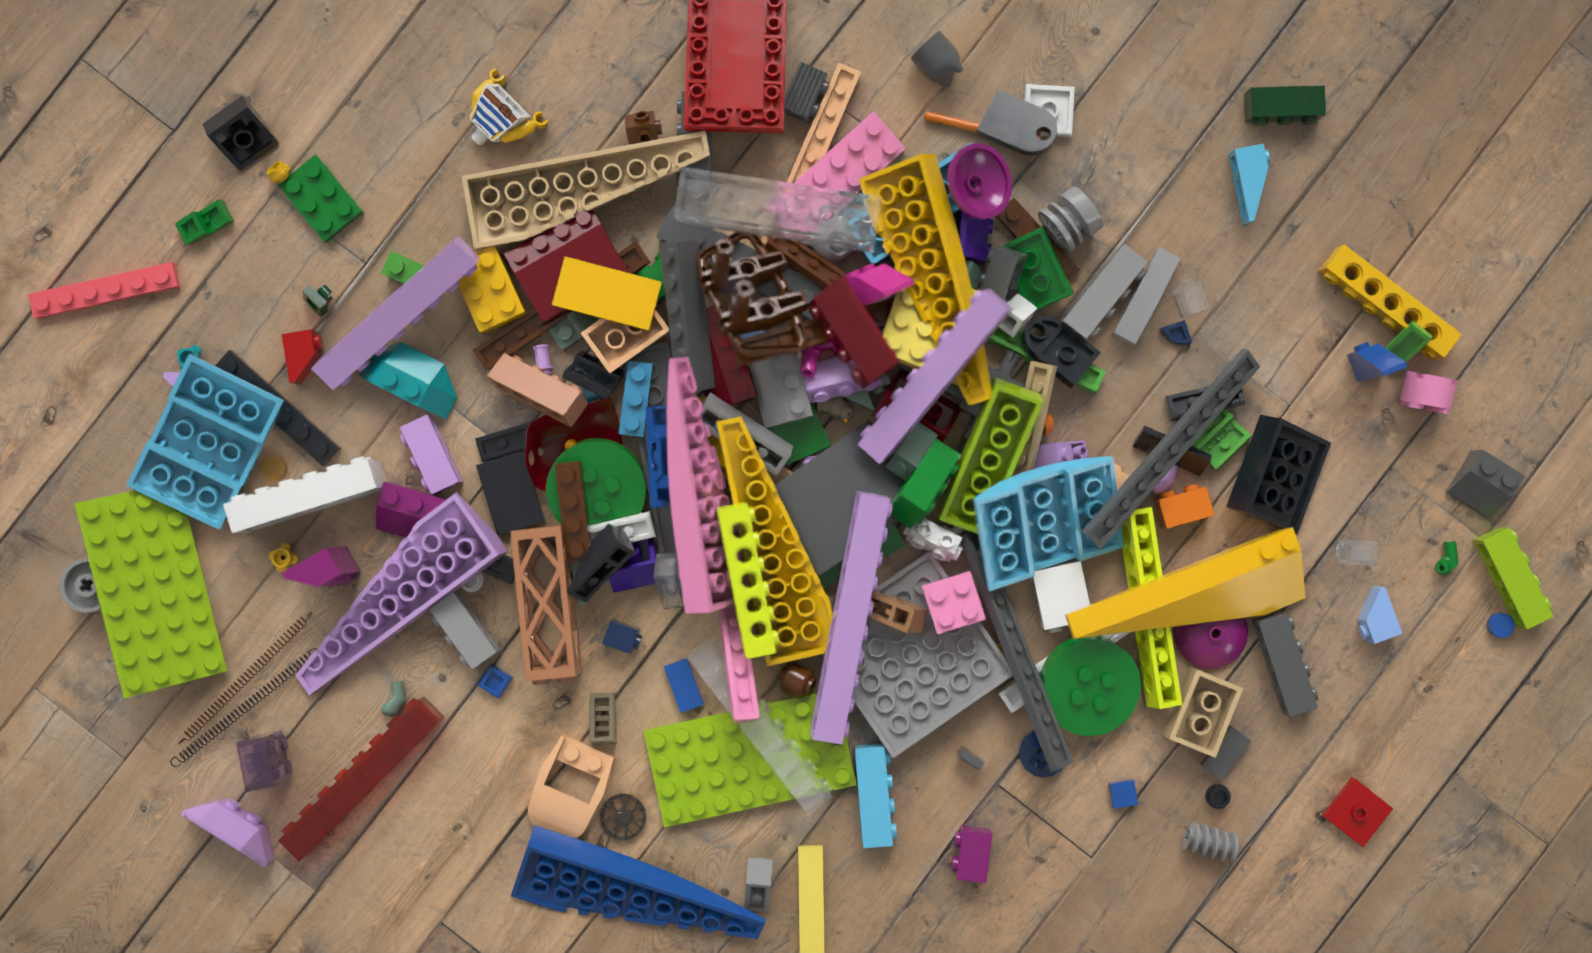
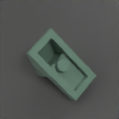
[549,311,600,351]
[842,375,890,412]

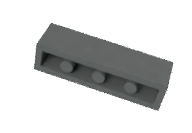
[1252,612,1318,717]

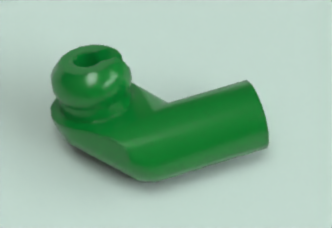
[1435,541,1459,576]

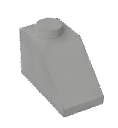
[744,857,773,912]

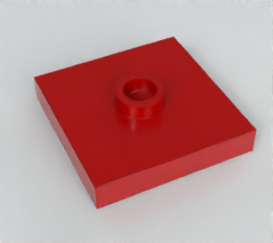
[1322,777,1393,847]

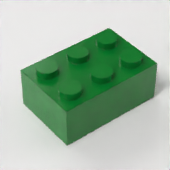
[891,438,961,529]

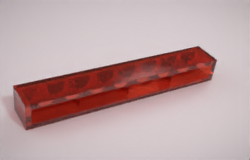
[278,696,445,861]

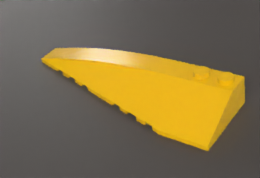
[859,153,992,405]
[716,416,832,666]
[1065,527,1306,639]

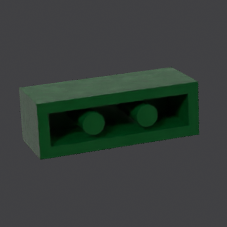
[1244,85,1326,126]

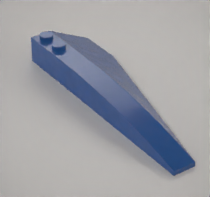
[511,825,766,939]

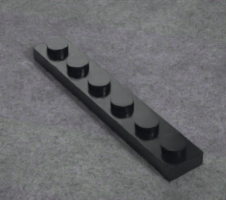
[215,350,341,466]

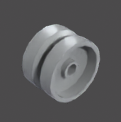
[60,558,101,613]

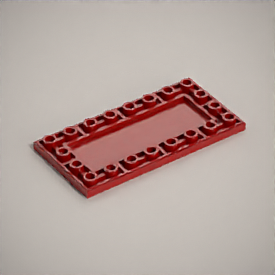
[684,0,787,133]

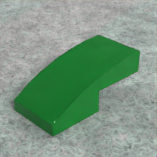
[175,199,234,245]

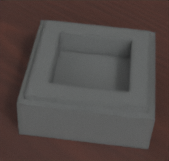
[957,746,985,770]

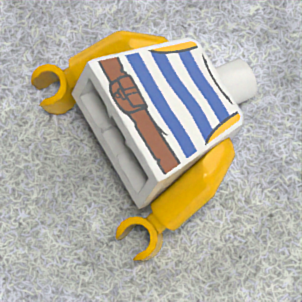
[469,69,548,146]

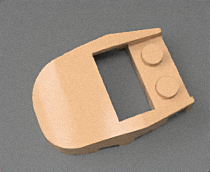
[528,733,616,838]

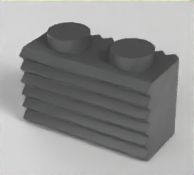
[784,62,830,123]

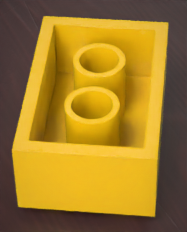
[458,246,528,335]

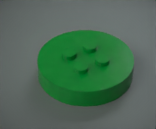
[546,438,647,526]
[1040,636,1141,736]

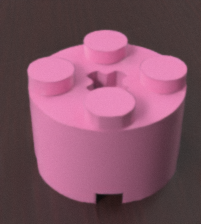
[1400,371,1458,414]

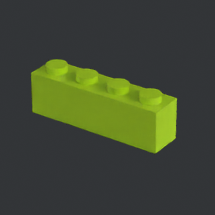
[1473,527,1554,630]

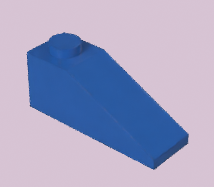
[1347,342,1408,382]

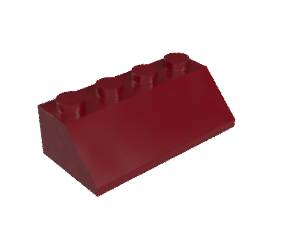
[808,275,900,389]
[703,302,757,406]

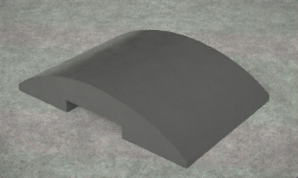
[774,420,905,576]

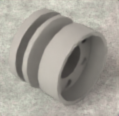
[1038,186,1104,253]

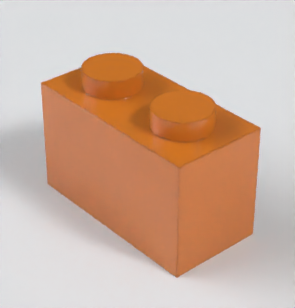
[1154,483,1214,528]

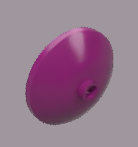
[948,143,1012,219]
[1174,618,1248,669]

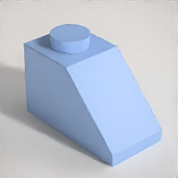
[1358,586,1403,644]

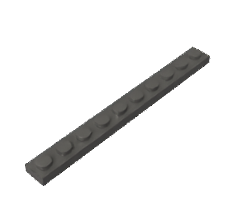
[1082,349,1260,549]
[960,532,1074,772]

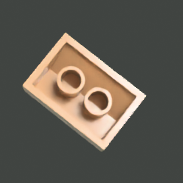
[581,309,669,374]

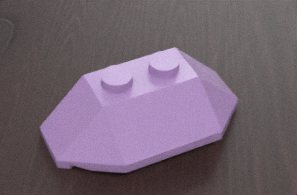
[180,798,275,867]

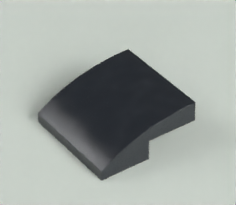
[562,350,625,399]

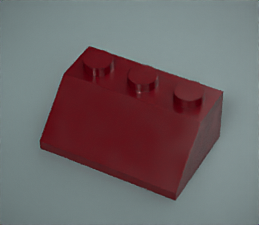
[871,370,961,442]

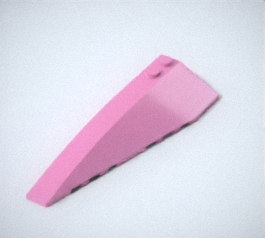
[667,357,748,614]

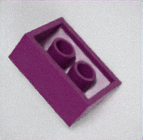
[376,481,447,538]
[281,546,361,588]

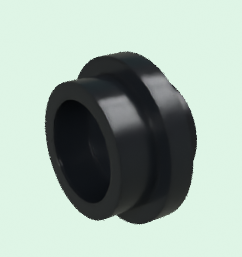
[1205,784,1231,809]

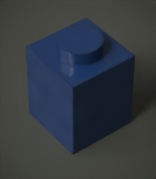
[602,619,643,654]

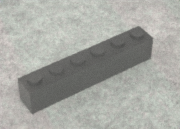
[659,239,715,393]

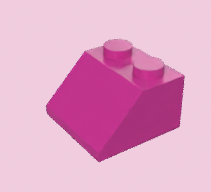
[845,263,914,306]

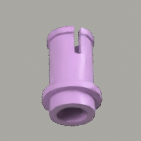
[533,344,554,375]

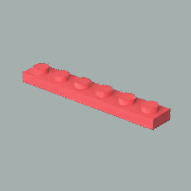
[28,262,181,319]

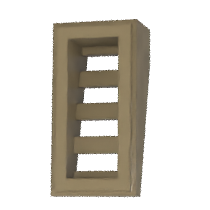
[590,693,617,745]

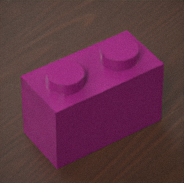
[951,825,992,883]

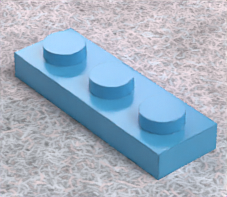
[619,361,653,438]

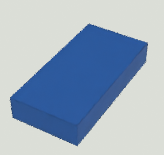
[664,657,704,713]

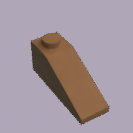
[867,591,929,633]

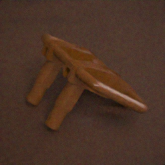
[697,229,808,356]

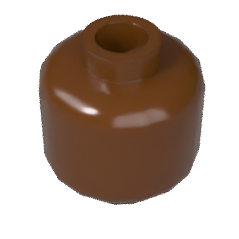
[778,663,817,699]

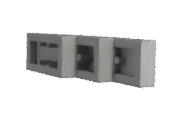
[1112,246,1180,346]

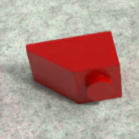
[281,329,324,385]

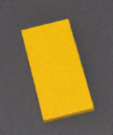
[552,257,662,331]

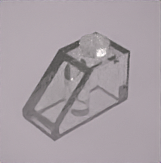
[654,552,685,609]

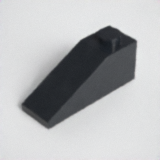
[567,523,636,603]

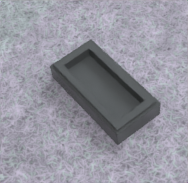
[1200,725,1251,780]

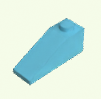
[1228,143,1270,226]

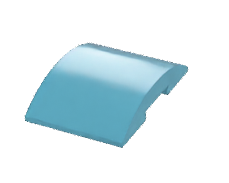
[126,354,284,530]
[973,456,1124,591]

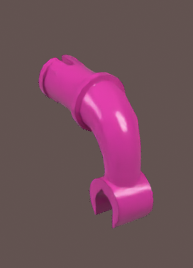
[800,342,837,377]

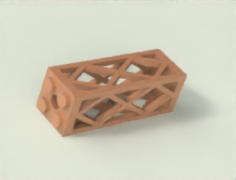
[510,526,582,685]

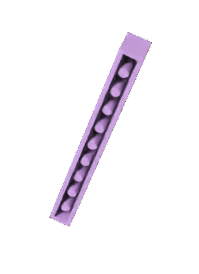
[810,491,892,744]

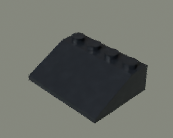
[1226,415,1331,534]

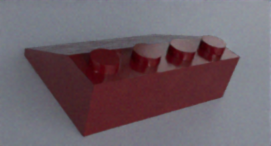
[504,210,629,323]

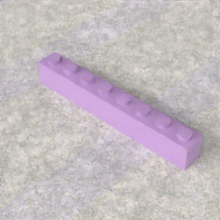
[311,235,480,390]
[857,289,1013,464]

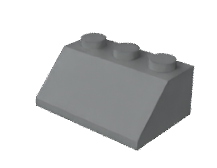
[749,353,813,428]

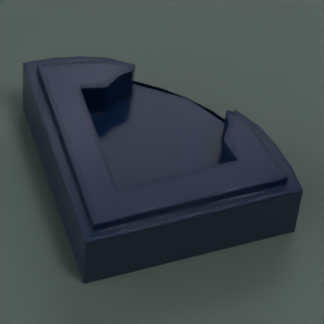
[1160,320,1192,345]

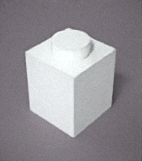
[998,294,1037,338]

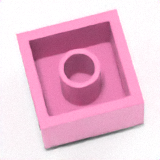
[922,571,985,634]

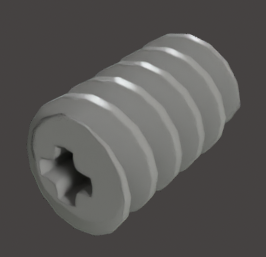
[1181,821,1239,864]

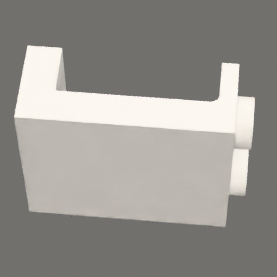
[1030,561,1090,633]

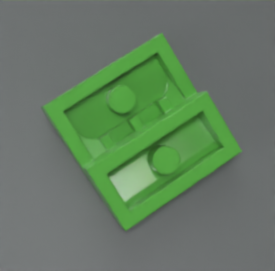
[1192,409,1252,472]

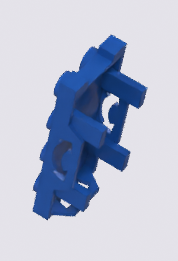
[645,406,671,508]

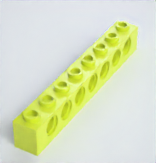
[1122,507,1182,709]

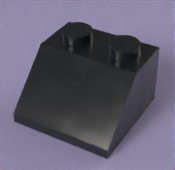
[203,95,279,171]

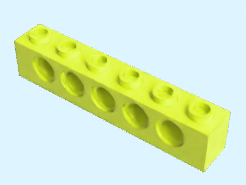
[716,502,779,659]

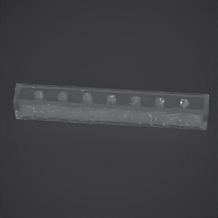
[685,638,833,816]

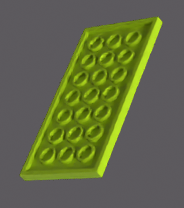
[74,490,227,699]
[643,692,857,828]

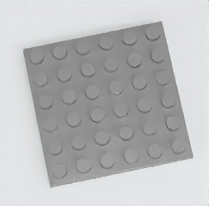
[822,551,1013,758]

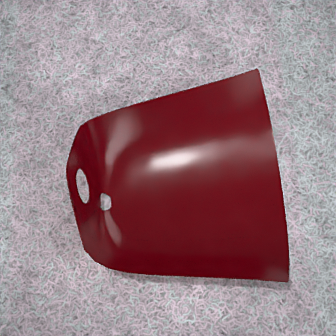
[525,398,623,491]

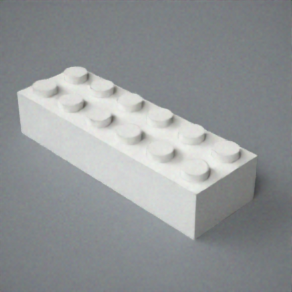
[223,456,387,533]

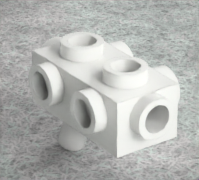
[903,519,965,562]

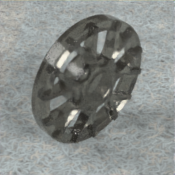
[600,793,646,840]

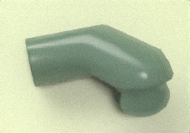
[381,681,406,717]

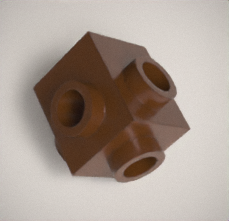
[625,111,663,145]

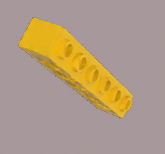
[1319,244,1462,360]

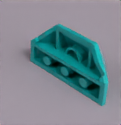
[359,342,458,420]

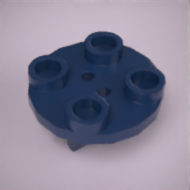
[1019,729,1063,778]

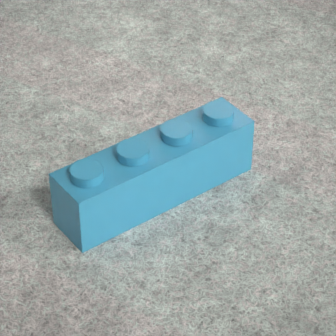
[854,743,897,848]

